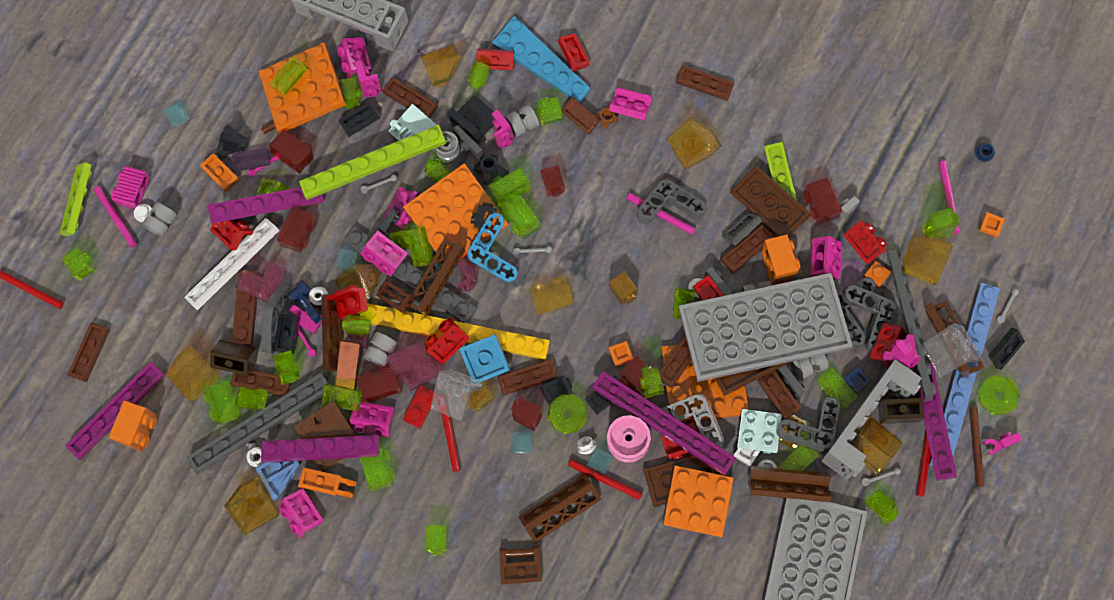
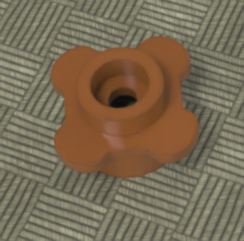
[596,107,618,128]

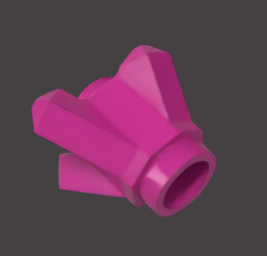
[882,334,921,368]

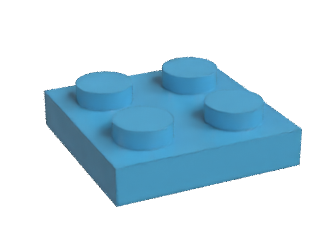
[459,334,510,385]

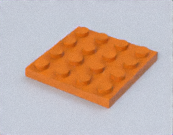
[259,42,347,134]
[403,163,509,259]
[661,345,749,422]

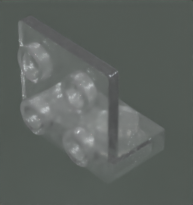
[922,323,982,377]
[431,370,483,421]

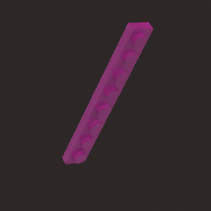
[592,371,736,476]

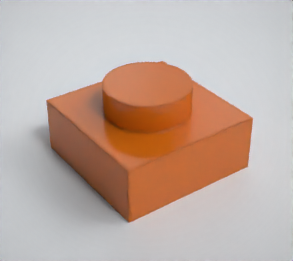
[979,212,1005,238]
[863,261,891,289]
[608,341,633,367]

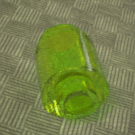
[467,61,490,90]
[424,159,450,183]
[342,315,371,336]

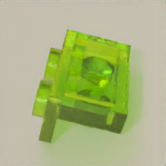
[203,380,242,425]

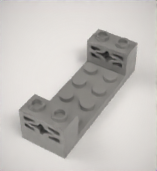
[291,0,409,51]
[821,359,922,480]

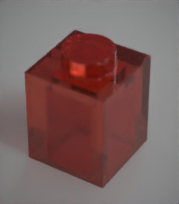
[540,165,565,197]

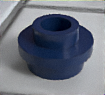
[975,143,995,162]

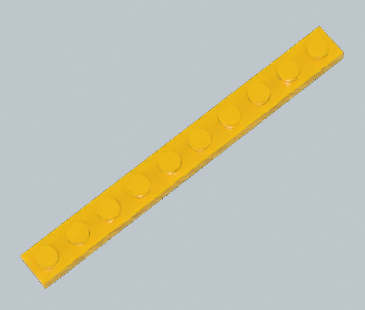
[359,303,550,360]

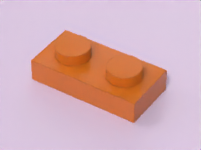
[200,153,239,192]

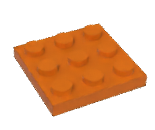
[663,466,734,537]

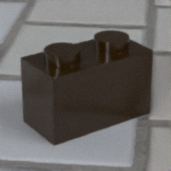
[210,340,256,376]
[878,398,925,424]

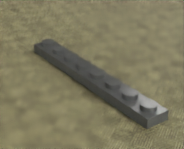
[343,227,477,323]
[888,250,936,402]
[704,267,805,399]
[186,373,332,475]

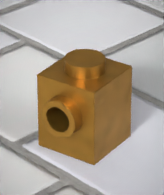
[609,271,638,305]

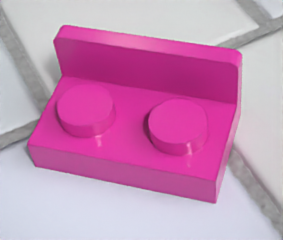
[337,37,372,79]
[354,60,382,98]
[609,87,652,120]
[492,109,514,149]
[382,187,419,230]
[360,230,408,276]
[350,401,394,437]
[279,488,324,538]

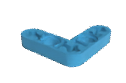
[467,213,518,283]

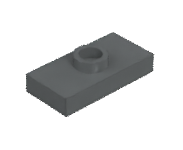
[453,125,484,161]
[722,212,762,246]

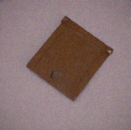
[294,401,356,472]

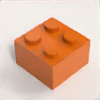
[761,235,800,286]
[108,401,158,452]

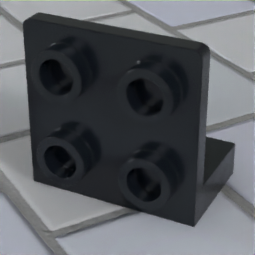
[447,95,494,143]

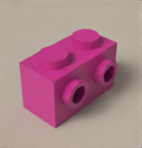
[811,236,842,280]

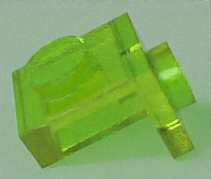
[673,288,694,319]
[864,489,899,526]

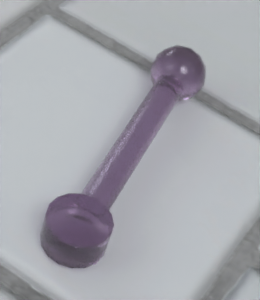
[397,49,424,80]

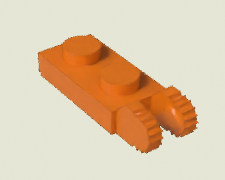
[298,467,357,498]

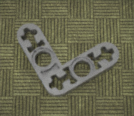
[661,393,724,447]

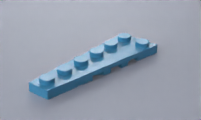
[492,16,590,103]

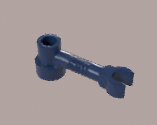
[288,280,322,324]

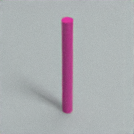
[939,161,960,234]
[93,186,137,248]
[627,193,696,235]

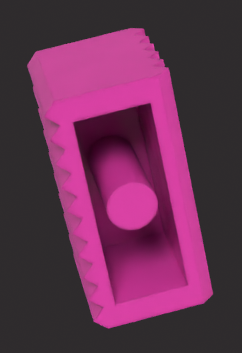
[111,166,150,210]

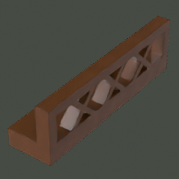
[409,239,465,316]
[925,301,984,378]
[748,466,832,502]
[518,474,602,543]

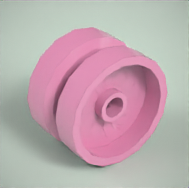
[607,415,651,463]

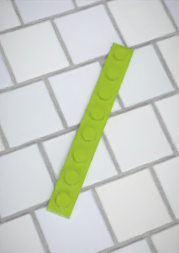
[299,125,447,200]

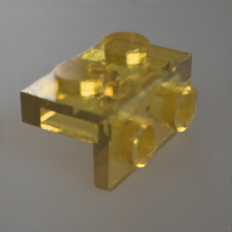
[529,277,574,315]

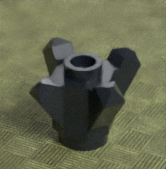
[217,125,247,157]
[473,154,509,185]

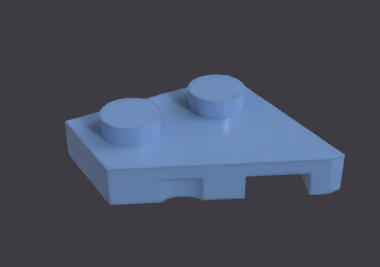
[256,461,301,501]

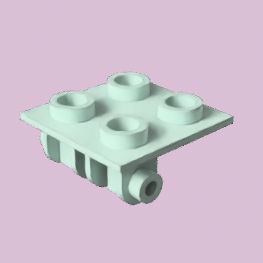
[388,104,437,141]
[737,409,782,454]

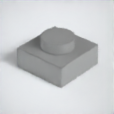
[838,196,860,219]

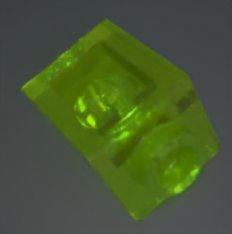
[256,177,290,195]
[235,387,268,410]

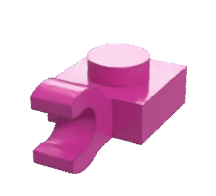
[289,305,322,335]
[983,432,1023,455]

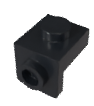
[470,203,497,230]
[539,375,573,404]

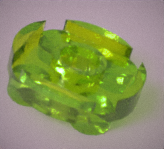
[977,375,1020,416]
[547,395,587,433]

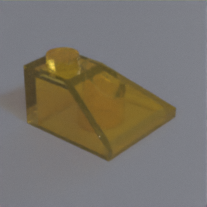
[420,44,461,87]
[666,117,722,170]
[901,237,953,285]
[336,264,380,300]
[166,345,221,403]
[857,418,903,475]
[224,476,279,536]

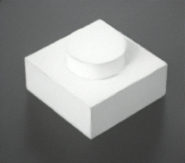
[734,448,760,467]

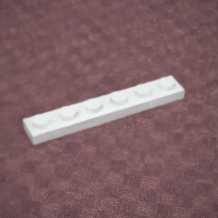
[184,218,280,310]

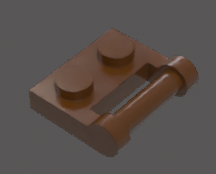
[499,545,542,585]

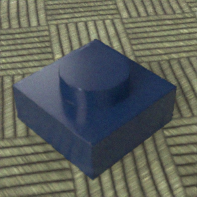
[843,366,872,394]

